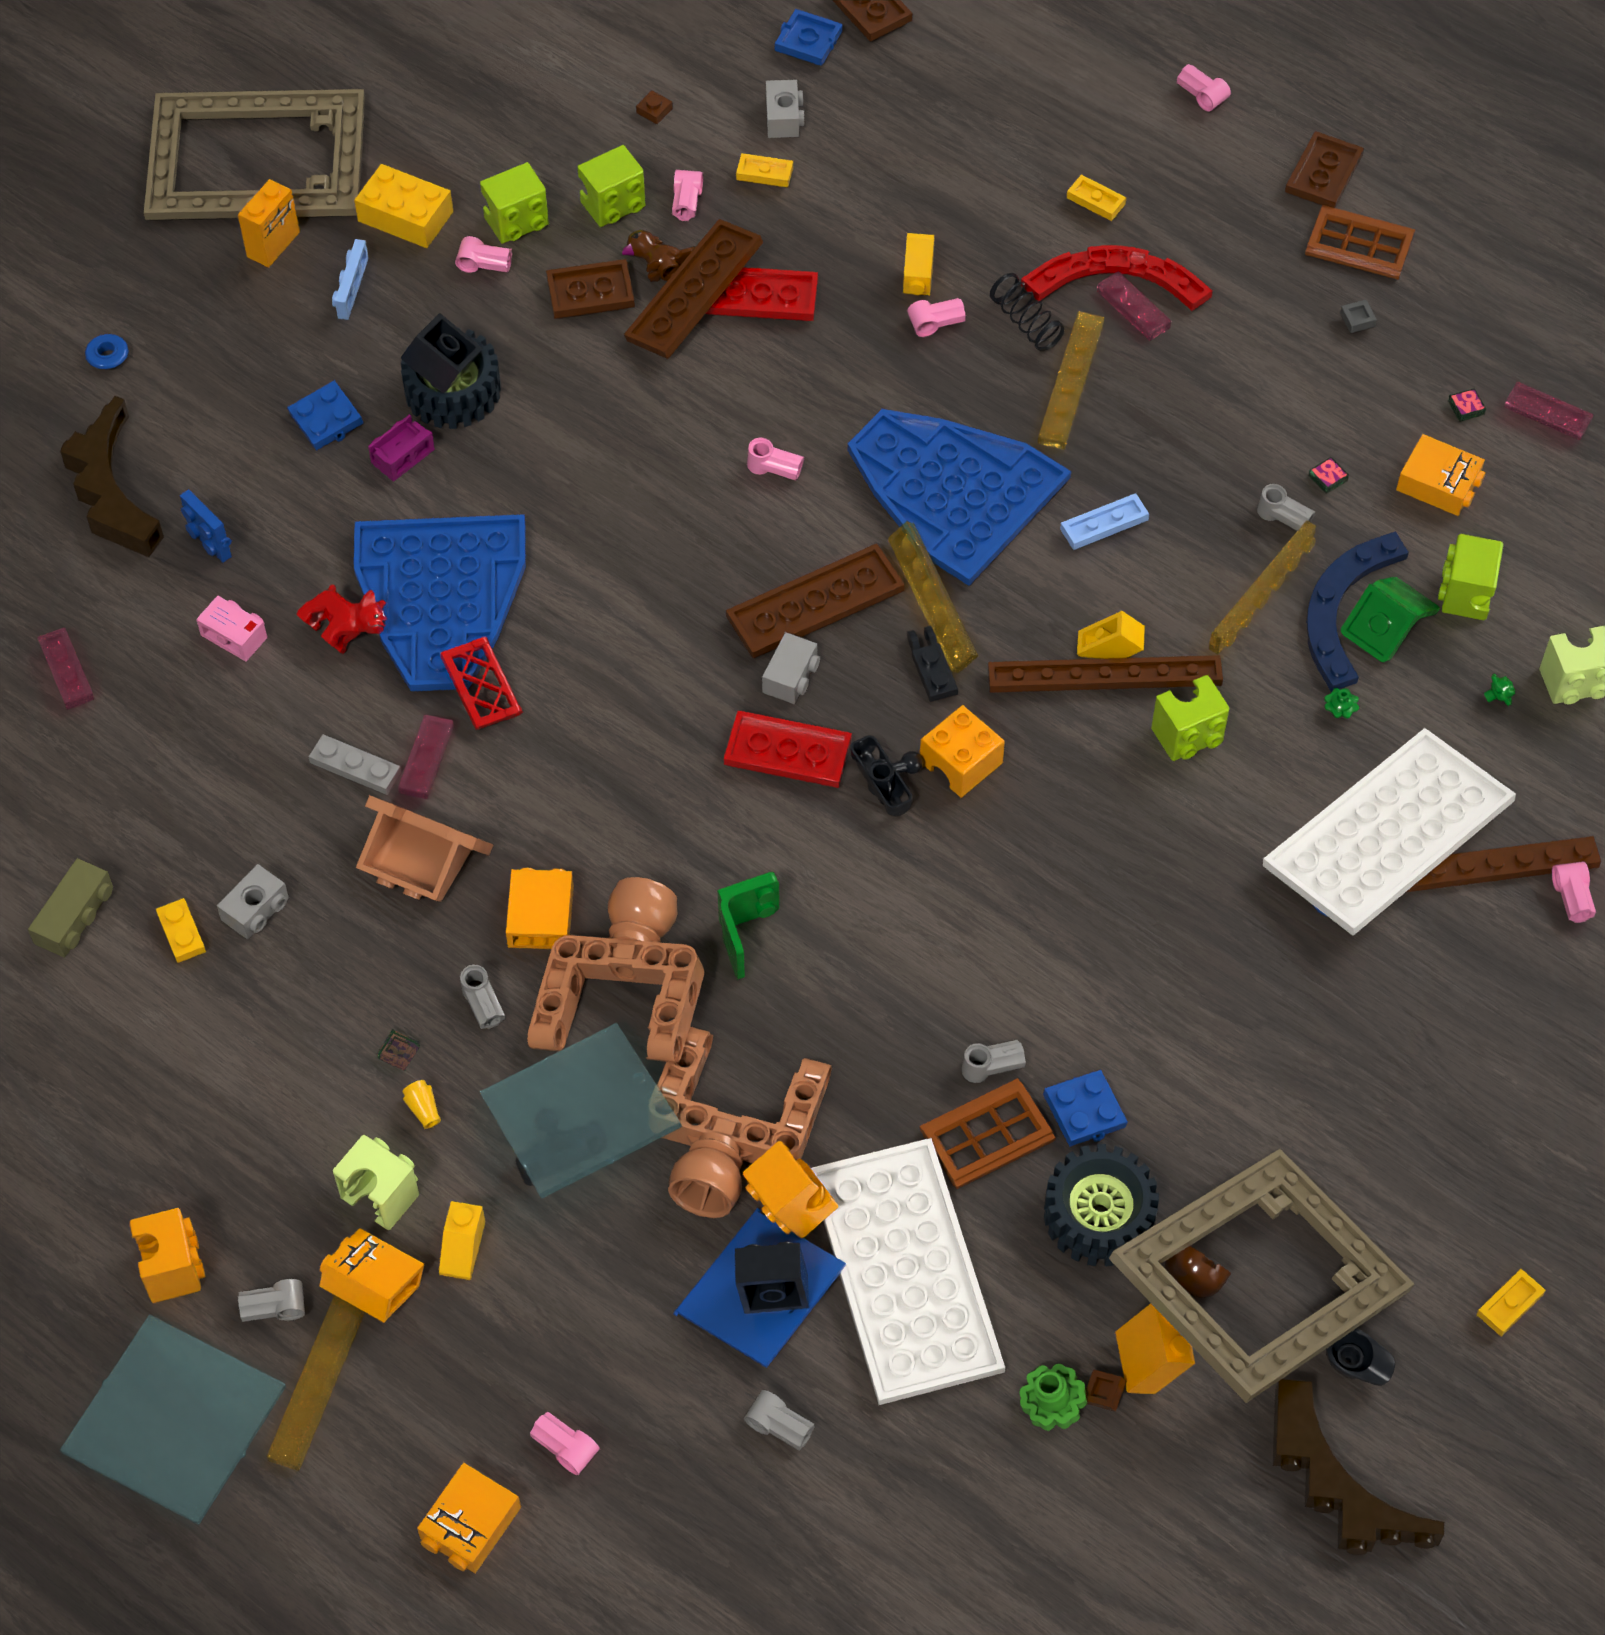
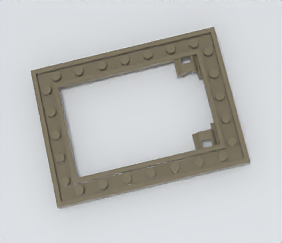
[144,89,365,220]
[1109,1149,1415,1403]

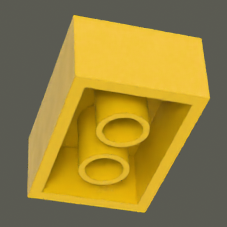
[354,164,453,248]

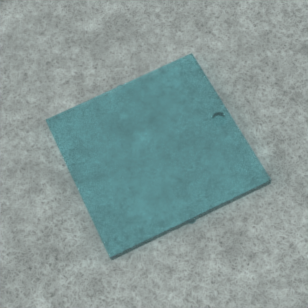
[480,1023,682,1199]
[60,1315,286,1525]

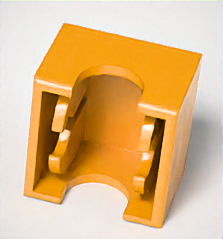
[920,705,1005,798]
[743,1141,838,1238]
[130,1208,205,1303]

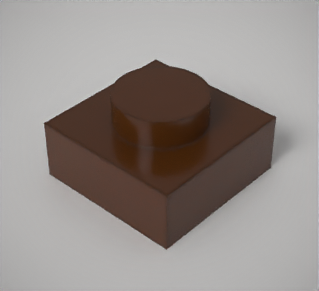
[636,90,673,124]
[1086,1369,1127,1412]

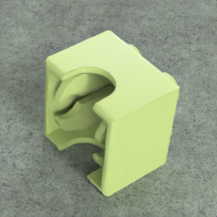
[1539,626,1605,704]
[333,1135,419,1230]

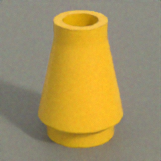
[402,1080,441,1129]

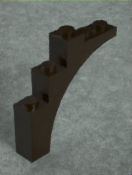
[60,396,164,558]
[1273,1379,1444,1555]

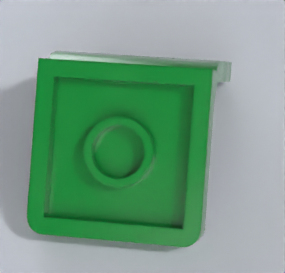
[1341,577,1440,662]
[717,872,780,980]

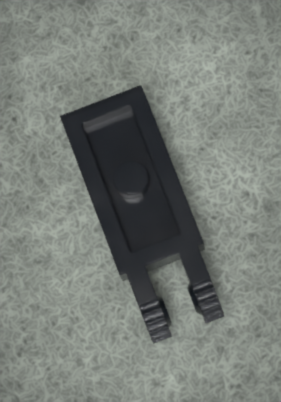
[907,625,958,702]

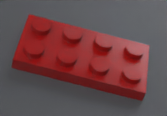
[706,267,818,321]
[723,710,852,788]

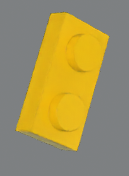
[736,153,793,187]
[1067,174,1126,221]
[156,898,206,963]
[1477,1269,1546,1337]

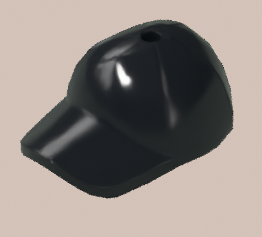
[1326,1329,1395,1386]

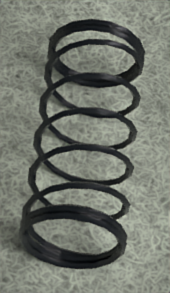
[990,273,1065,351]

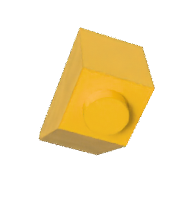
[903,233,934,295]
[1077,611,1145,659]
[439,1201,485,1280]

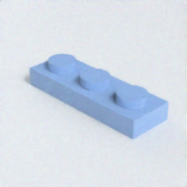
[332,239,369,320]
[1060,493,1149,550]

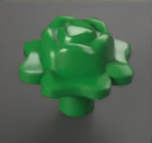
[1484,673,1515,706]
[1324,688,1359,719]

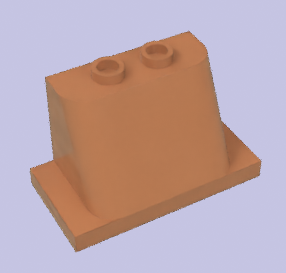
[356,795,493,902]

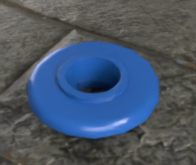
[85,334,129,369]

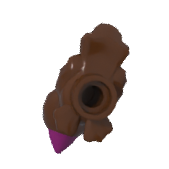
[622,230,696,282]

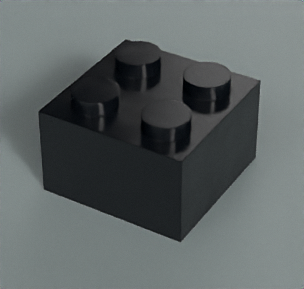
[401,313,483,394]
[735,1241,809,1314]

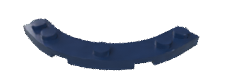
[1306,531,1409,692]

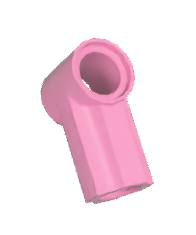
[1177,64,1231,112]
[672,170,703,221]
[455,236,512,273]
[907,298,966,337]
[747,438,804,481]
[1552,862,1596,923]
[530,1412,600,1475]

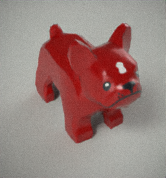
[296,584,387,654]

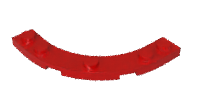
[1021,245,1213,311]

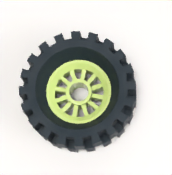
[401,327,501,429]
[1044,1144,1159,1267]

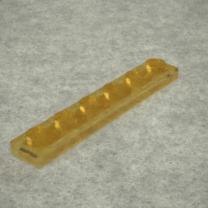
[1038,311,1105,450]
[1209,520,1316,655]
[888,521,978,673]
[267,1295,365,1471]

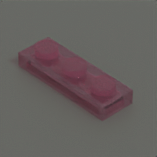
[1097,271,1171,341]
[1504,382,1593,440]
[37,627,94,710]
[398,714,454,800]

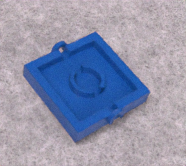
[775,9,842,66]
[287,380,363,450]
[180,489,232,563]
[1043,1070,1128,1147]

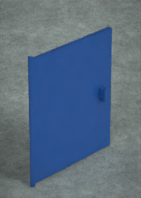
[673,1208,846,1368]

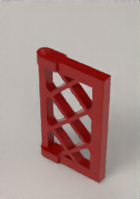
[440,637,523,730]

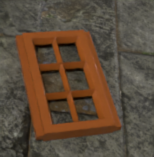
[1305,205,1416,280]
[920,1078,1056,1189]

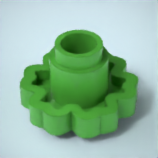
[1019,1364,1087,1431]

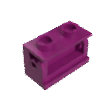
[368,414,435,482]

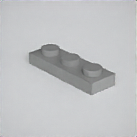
[309,734,401,795]

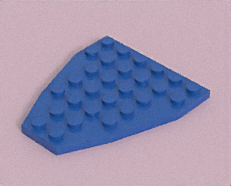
[848,409,1071,586]
[354,514,526,691]

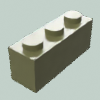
[28,858,113,958]

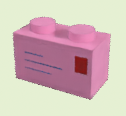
[196,596,267,662]

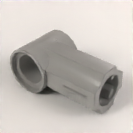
[1257,484,1315,533]
[460,965,505,1029]
[962,1040,1026,1083]
[238,1279,305,1322]
[744,1390,814,1451]

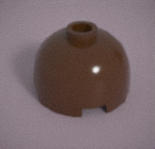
[1165,1246,1231,1298]

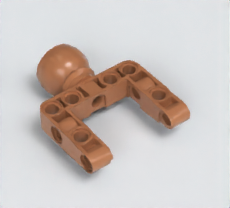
[527,877,704,1063]
[649,1027,832,1218]

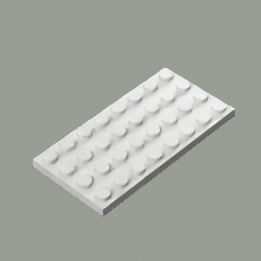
[1263,728,1516,936]
[811,1138,1005,1405]

